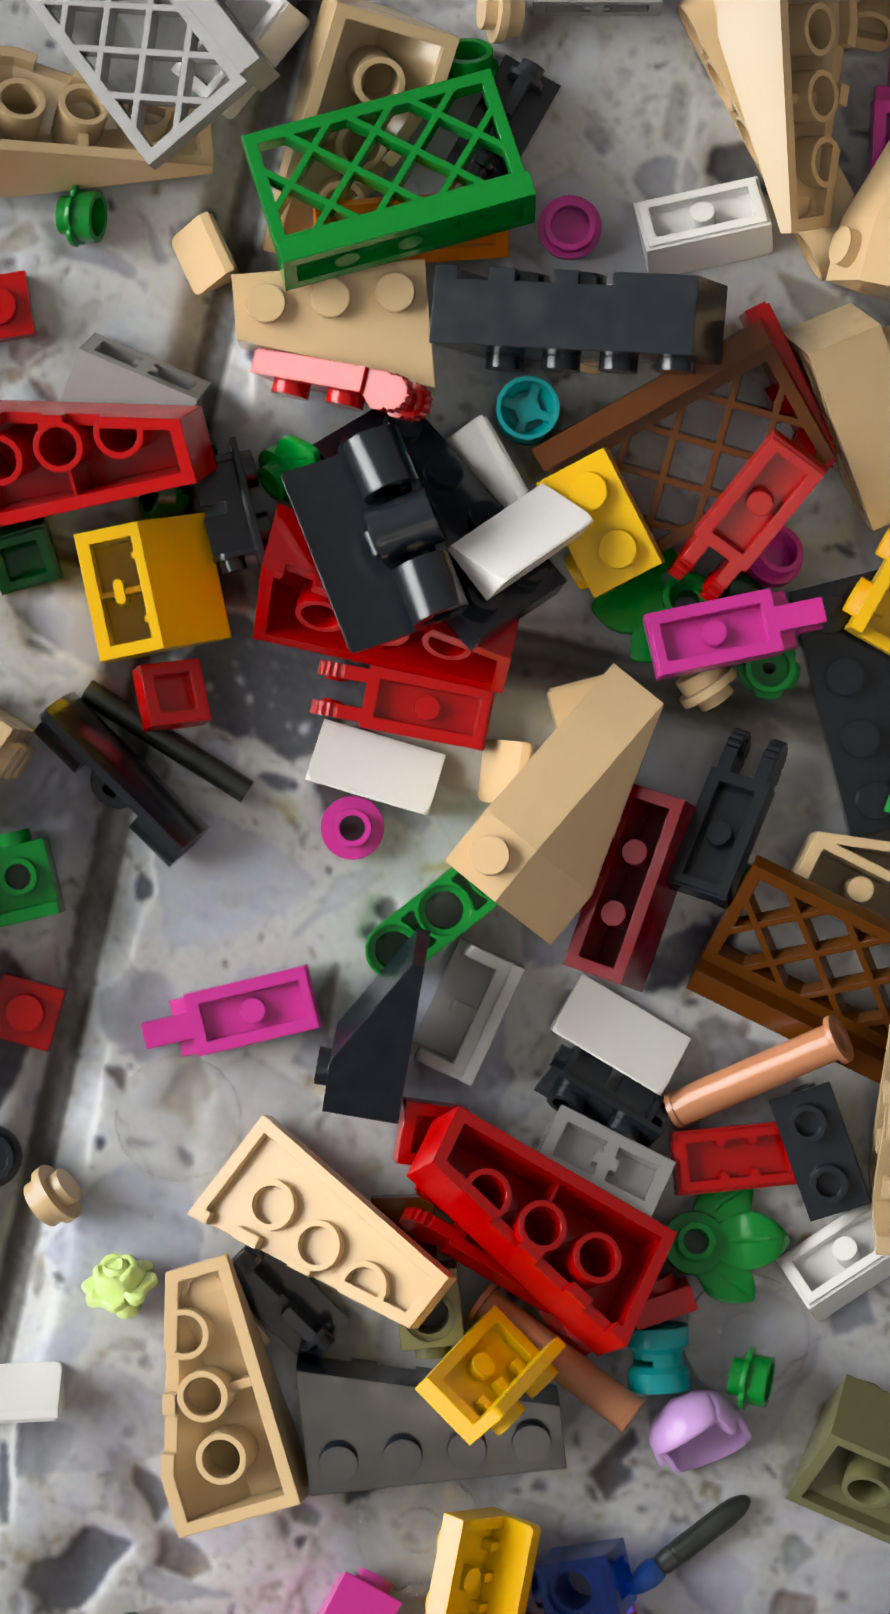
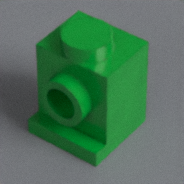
[0,828,66,927]

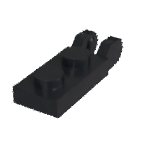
[666,727,788,908]

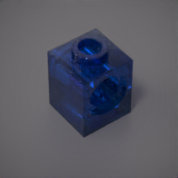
[531,1537,637,1614]

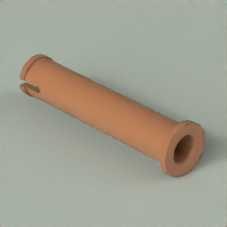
[664,1014,854,1130]
[465,1282,646,1434]

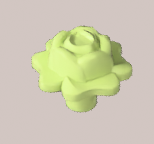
[81,1253,159,1319]

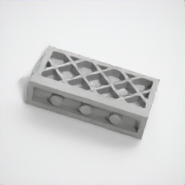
[25,0,281,170]

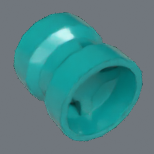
[495,375,560,446]
[627,1320,691,1395]

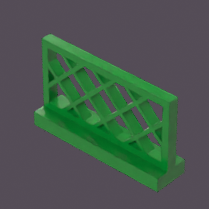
[241,68,536,291]

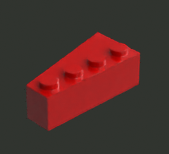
[0,400,218,527]
[252,503,519,694]
[406,1106,677,1356]

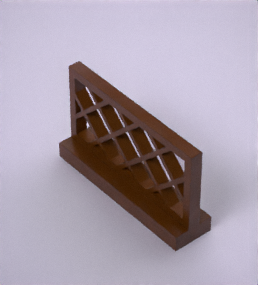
[531,317,836,553]
[686,855,890,1084]

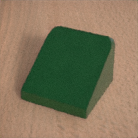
[0,517,63,595]

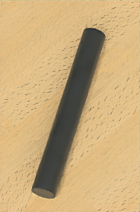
[81,680,254,803]

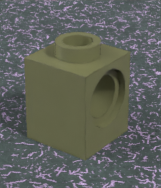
[398,1259,465,1359]

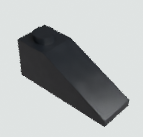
[314,928,431,1124]

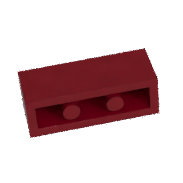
[563,784,696,992]

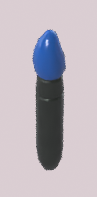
[623,1495,751,1595]

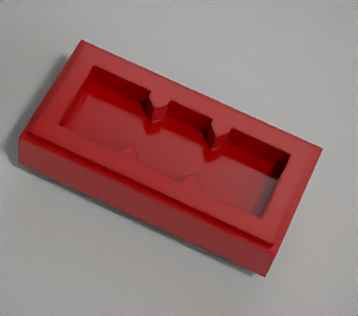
[668,1121,797,1196]

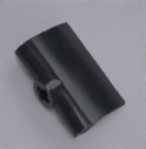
[281,424,469,653]
[34,692,210,868]

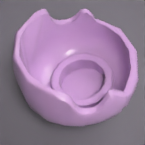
[649,1390,752,1473]

